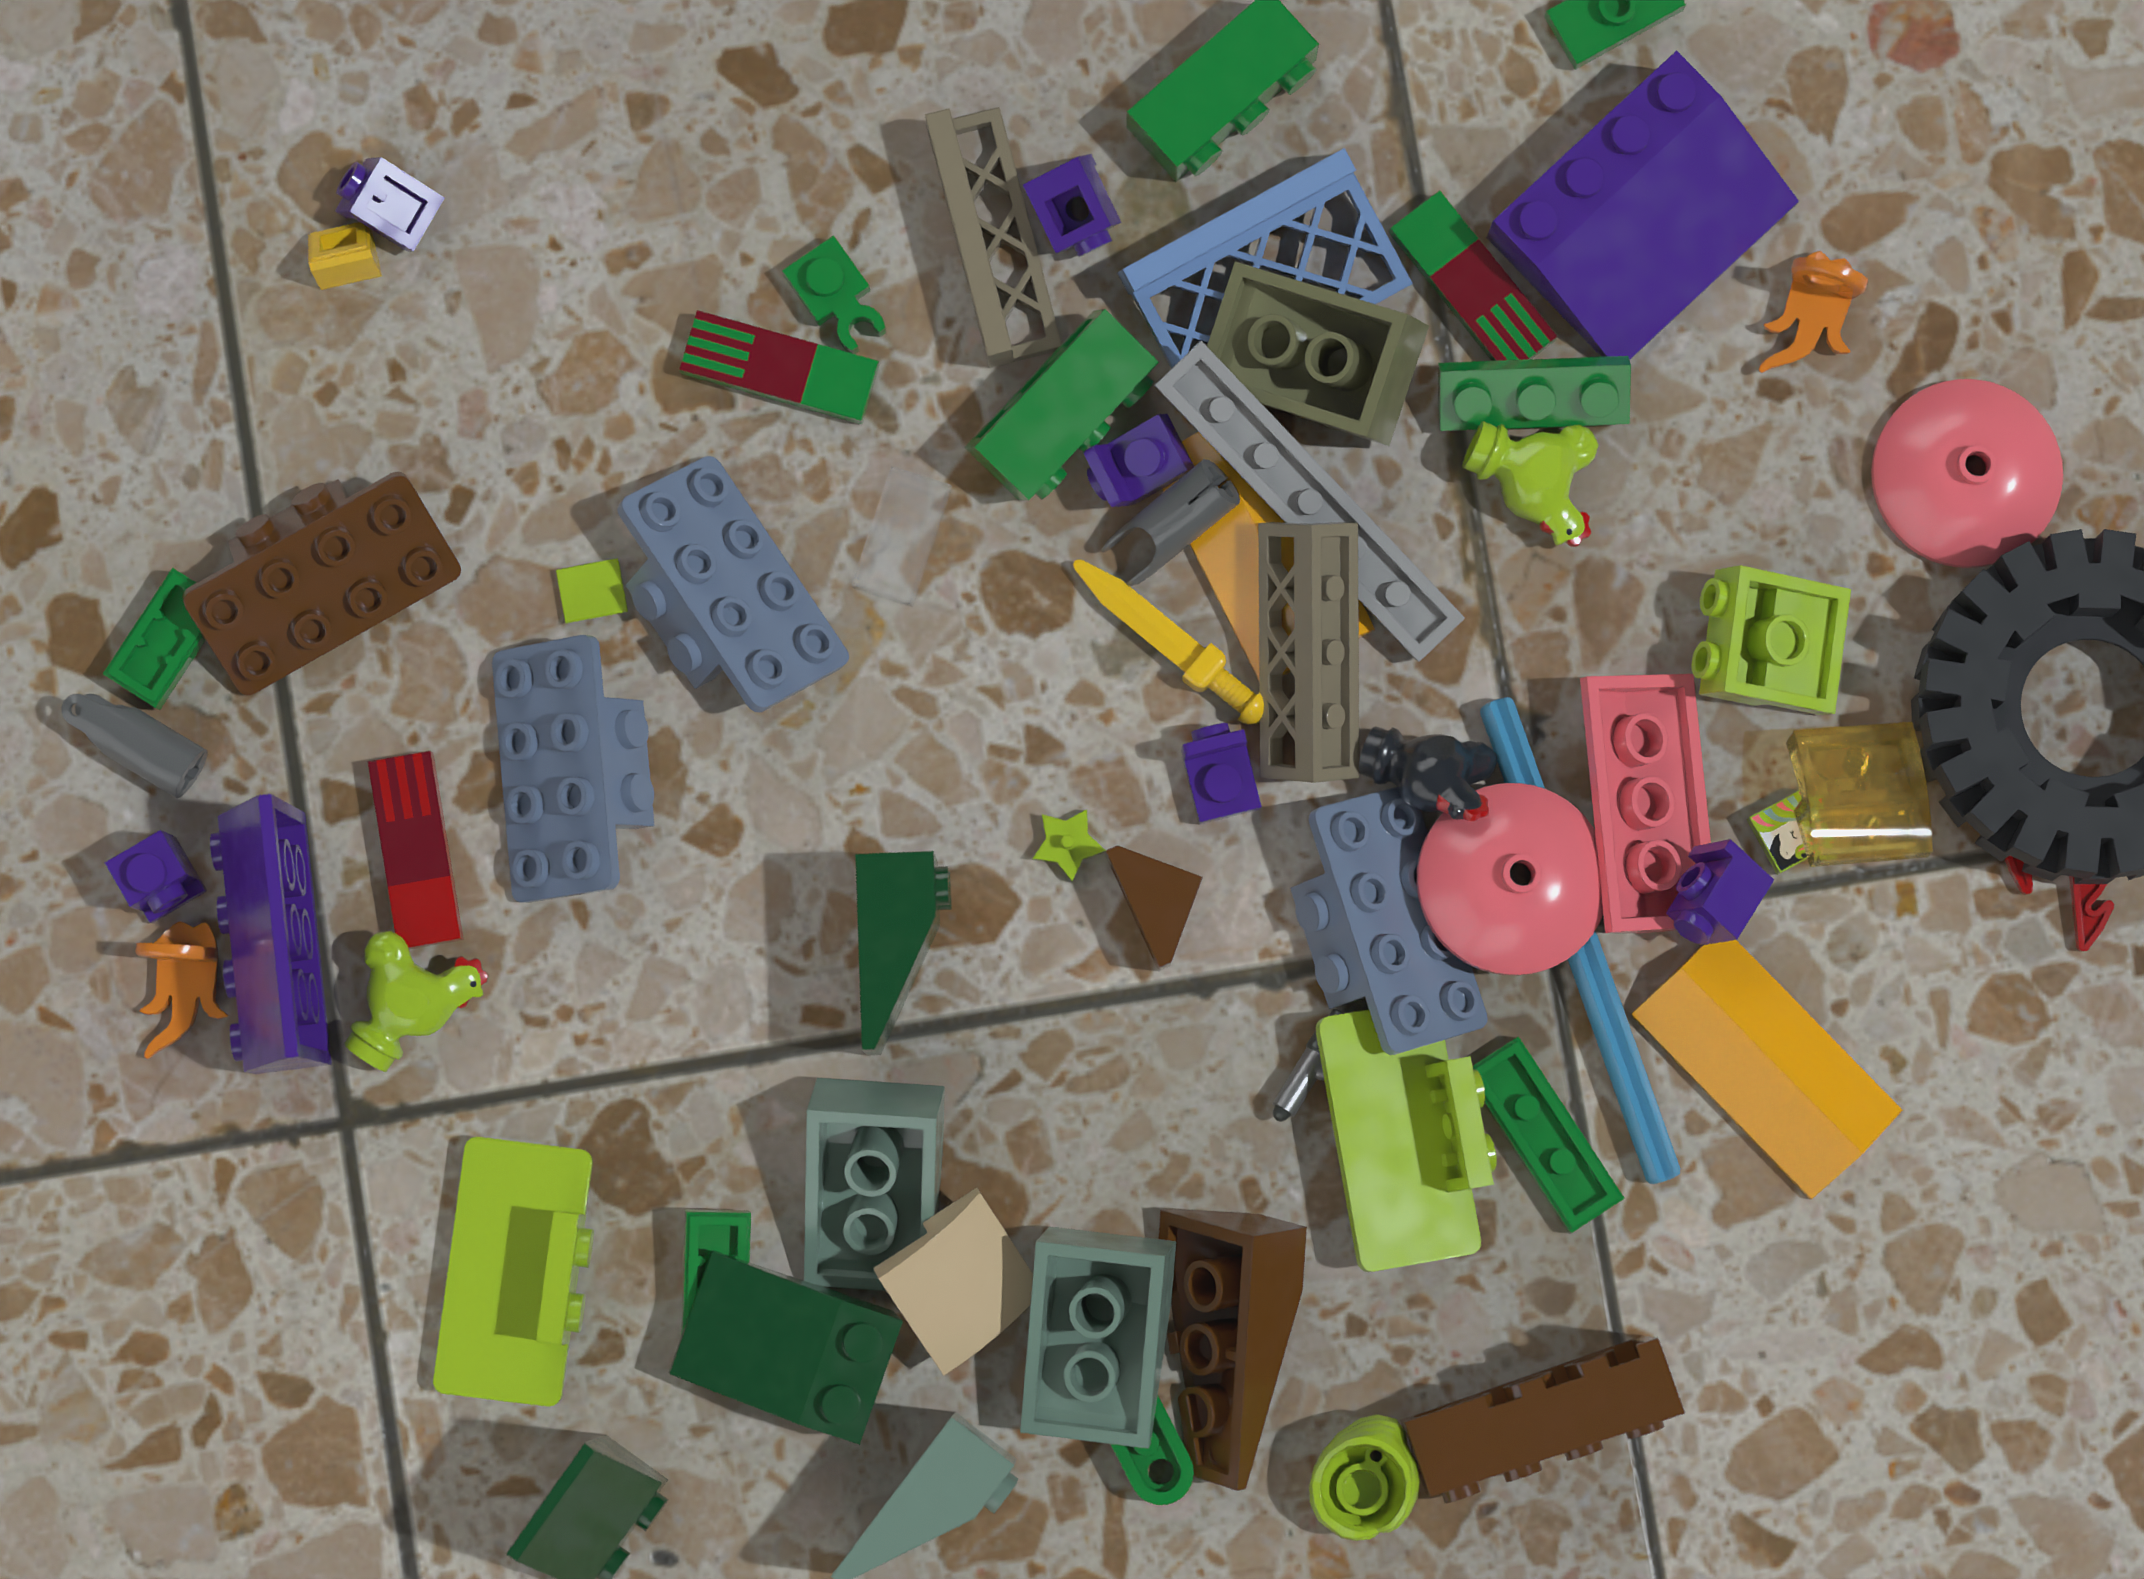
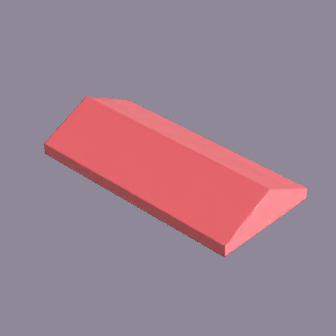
[1580,674,1711,934]

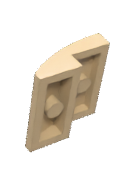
[873,1188,1033,1376]

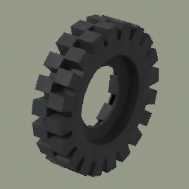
[1911,529,2144,884]

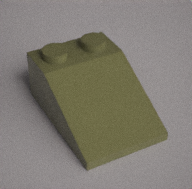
[1207,261,1429,446]

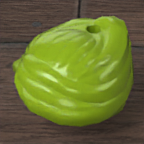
[1309,1414,1420,1541]

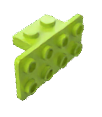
[1316,1010,1497,1272]
[433,1137,594,1407]

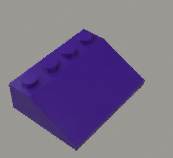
[1486,50,1799,360]
[210,794,332,1074]

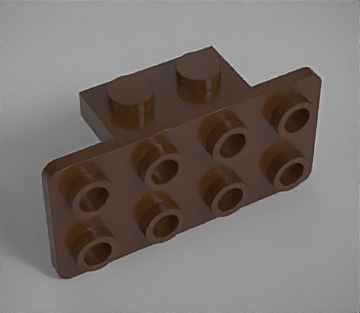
[183,472,461,695]

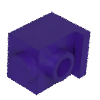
[1023,154,1122,257]
[104,830,207,923]
[1666,839,1774,946]

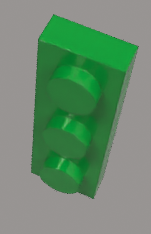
[1438,356,1631,431]

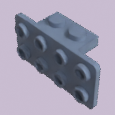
[617,456,849,712]
[492,635,655,903]
[1290,787,1488,1055]

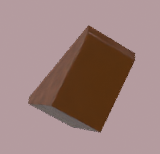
[1105,845,1203,972]

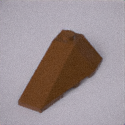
[1158,1209,1307,1491]

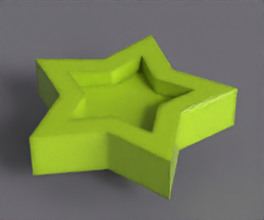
[1032,809,1106,882]

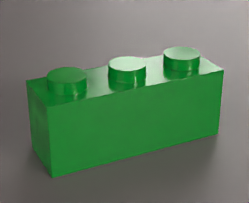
[1126,0,1319,182]
[964,309,1159,501]

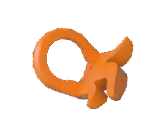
[1759,251,1868,373]
[136,921,229,1059]

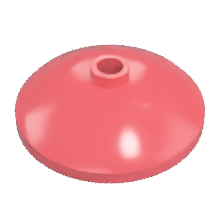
[1871,379,2063,568]
[1417,783,1603,976]

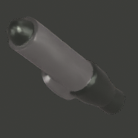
[1272,1008,1344,1122]

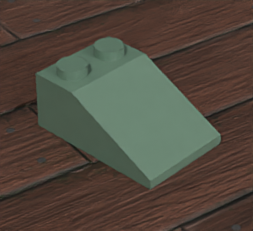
[804,1078,945,1291]
[1020,1226,1176,1448]
[831,1412,1018,1579]

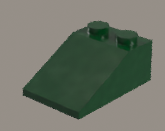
[855,851,952,1056]
[668,1250,903,1445]
[506,1435,669,1579]

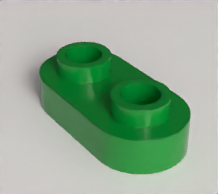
[1110,1396,1194,1505]

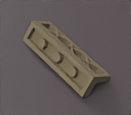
[925,107,1062,368]
[1258,522,1359,783]

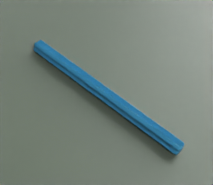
[1480,697,1681,1184]

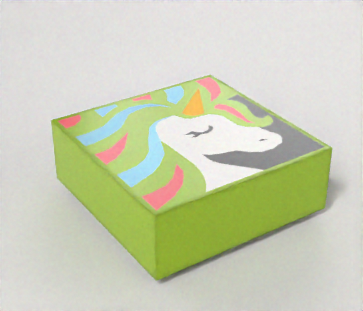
[1746,787,1836,875]

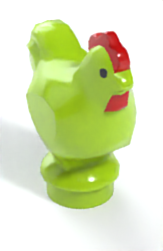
[1462,421,1599,547]
[344,931,488,1072]

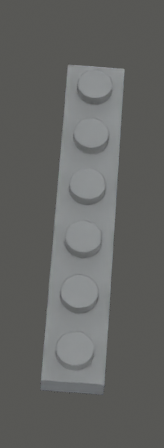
[1154,341,1465,662]

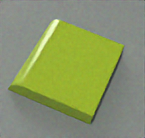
[556,558,628,624]

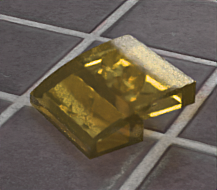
[1786,721,1933,867]

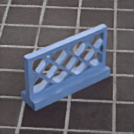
[1117,148,1413,368]

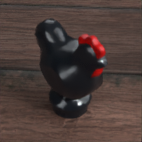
[1359,726,1497,821]

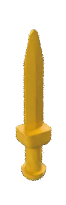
[1073,559,1264,724]

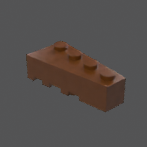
[1400,1335,1685,1504]

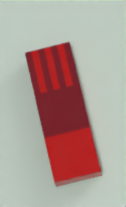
[367,751,464,950]

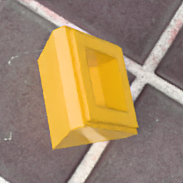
[308,222,382,290]

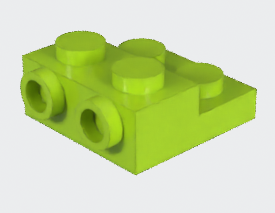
[1691,565,1851,715]

